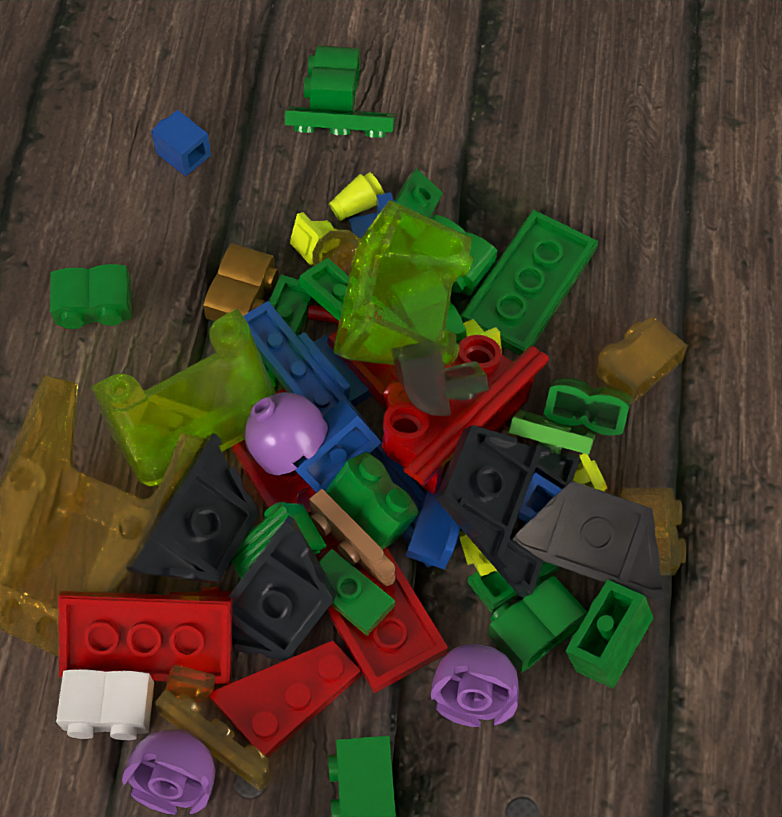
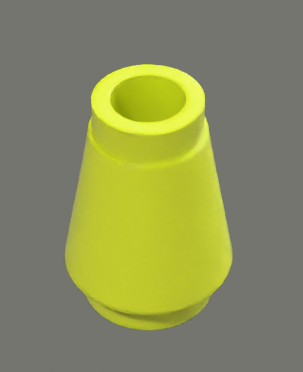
[329,172,385,221]

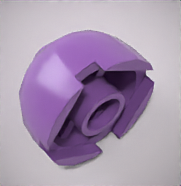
[244,392,328,475]
[431,644,519,727]
[122,729,216,815]

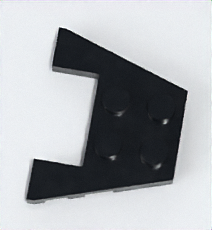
[435,425,580,598]

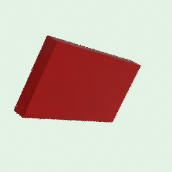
[58,591,232,684]

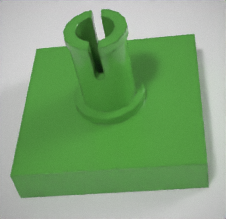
[509,410,596,455]

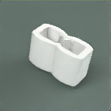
[56,670,154,740]

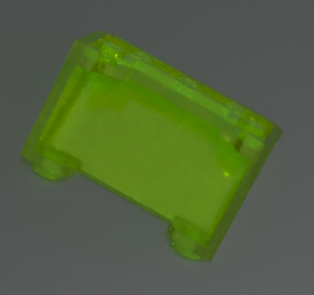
[334,200,473,370]
[91,309,276,486]

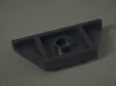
[125,433,259,583]
[510,480,664,602]
[228,515,337,661]

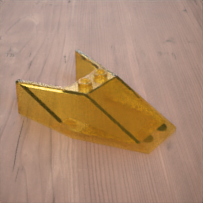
[0,374,206,657]

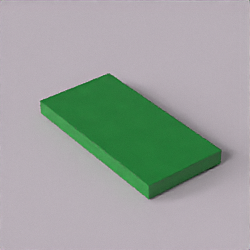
[460,209,598,356]

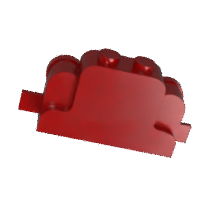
[382,335,549,495]

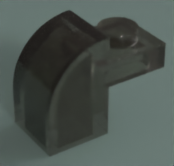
[392,340,489,416]

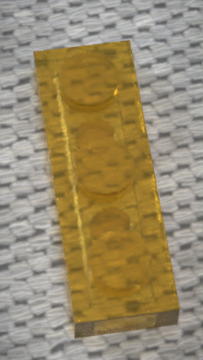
[155,689,272,792]

